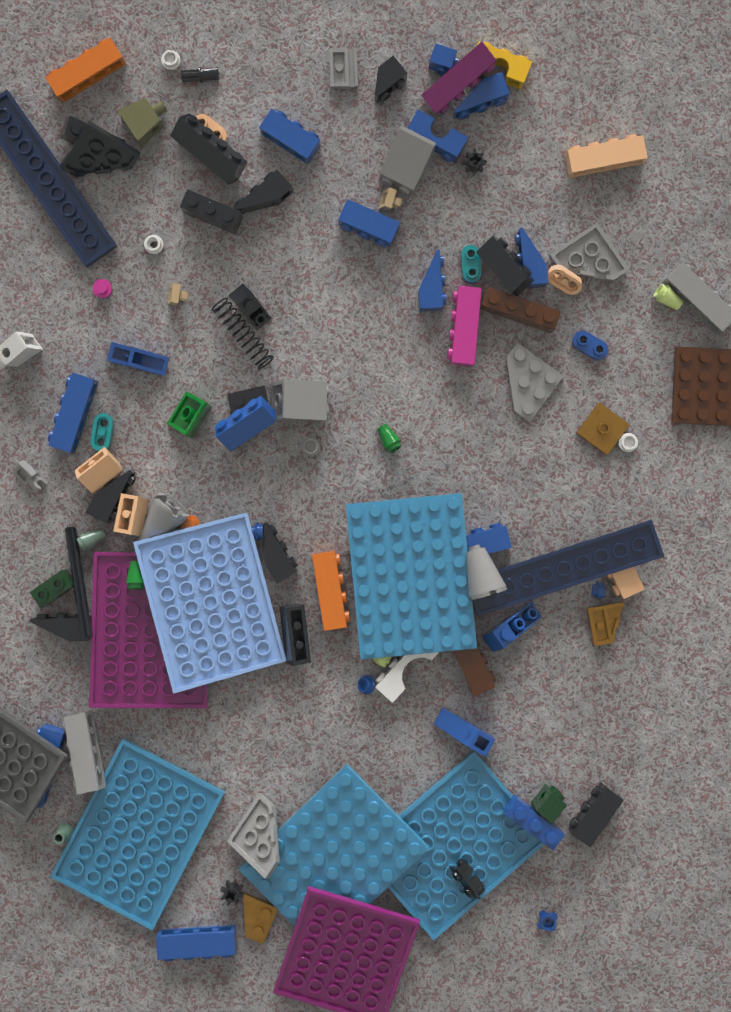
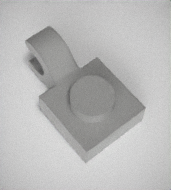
[13,459,48,493]

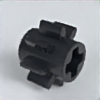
[462,149,487,176]
[220,879,244,905]

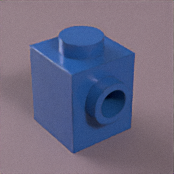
[428,43,459,76]

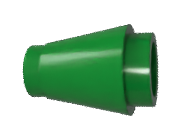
[377,424,402,454]
[126,561,144,590]

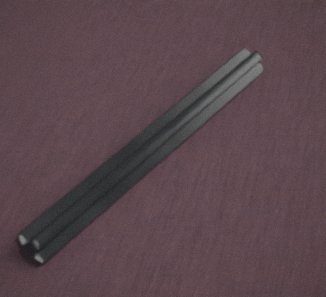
[65,526,93,639]

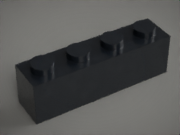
[170,113,248,185]

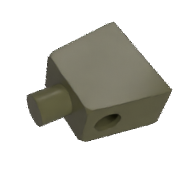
[117,98,167,147]

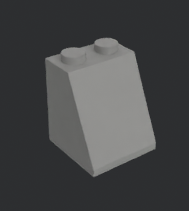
[379,125,436,196]
[270,379,329,422]

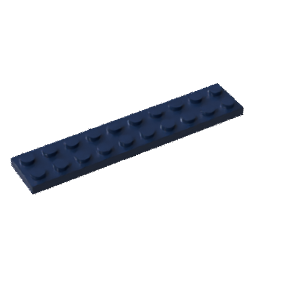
[0,89,118,268]
[472,520,664,616]

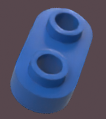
[572,331,609,360]

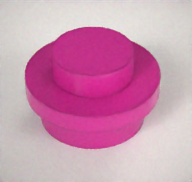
[93,279,112,299]

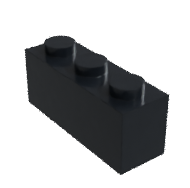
[180,189,243,235]
[476,236,534,296]
[279,603,311,666]
[568,782,624,848]

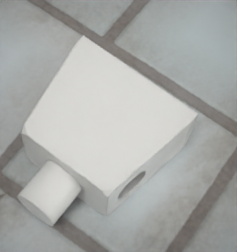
[0,331,43,370]

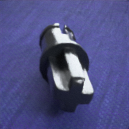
[180,67,219,83]

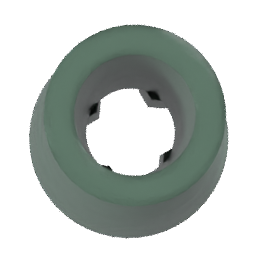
[77,528,107,552]
[53,823,74,844]

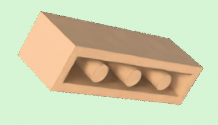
[565,134,648,178]

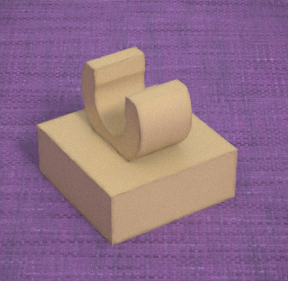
[378,187,402,211]
[167,283,189,306]

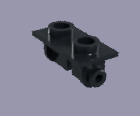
[449,858,485,900]

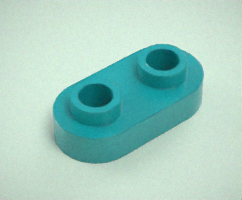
[461,245,482,284]
[90,413,114,451]

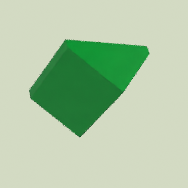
[167,391,212,439]

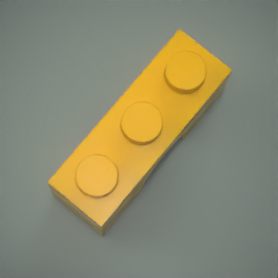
[477,41,532,90]

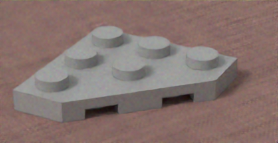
[549,223,629,282]
[506,342,563,422]
[227,794,280,879]

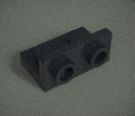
[227,386,269,415]

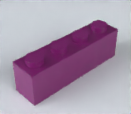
[421,42,497,115]

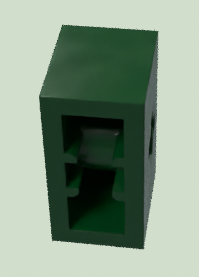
[29,569,73,608]
[531,784,567,824]

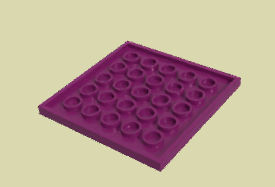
[273,886,420,1012]

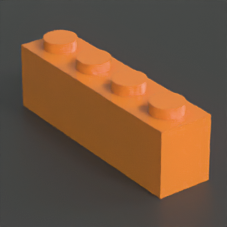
[45,37,126,103]
[312,550,350,631]

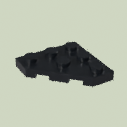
[60,121,140,177]

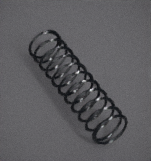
[211,298,274,370]

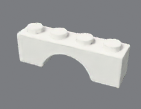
[375,652,439,703]

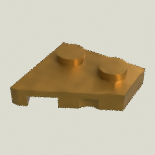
[586,602,625,646]
[243,892,278,944]

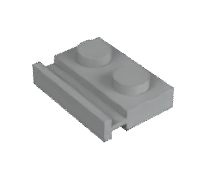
[329,48,358,90]

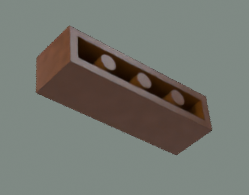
[480,287,561,333]
[453,637,497,697]

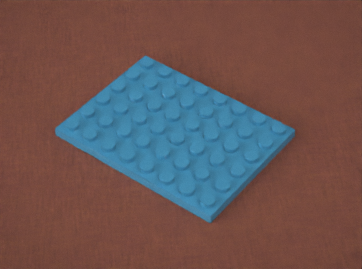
[346,493,477,660]
[50,738,225,931]
[388,750,544,941]
[238,764,429,926]

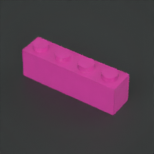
[447,286,482,367]

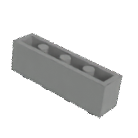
[662,262,731,335]
[63,711,106,795]

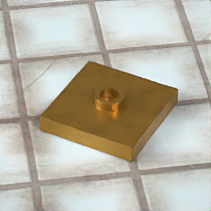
[576,402,630,456]

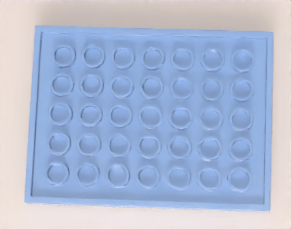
[133,513,286,694]

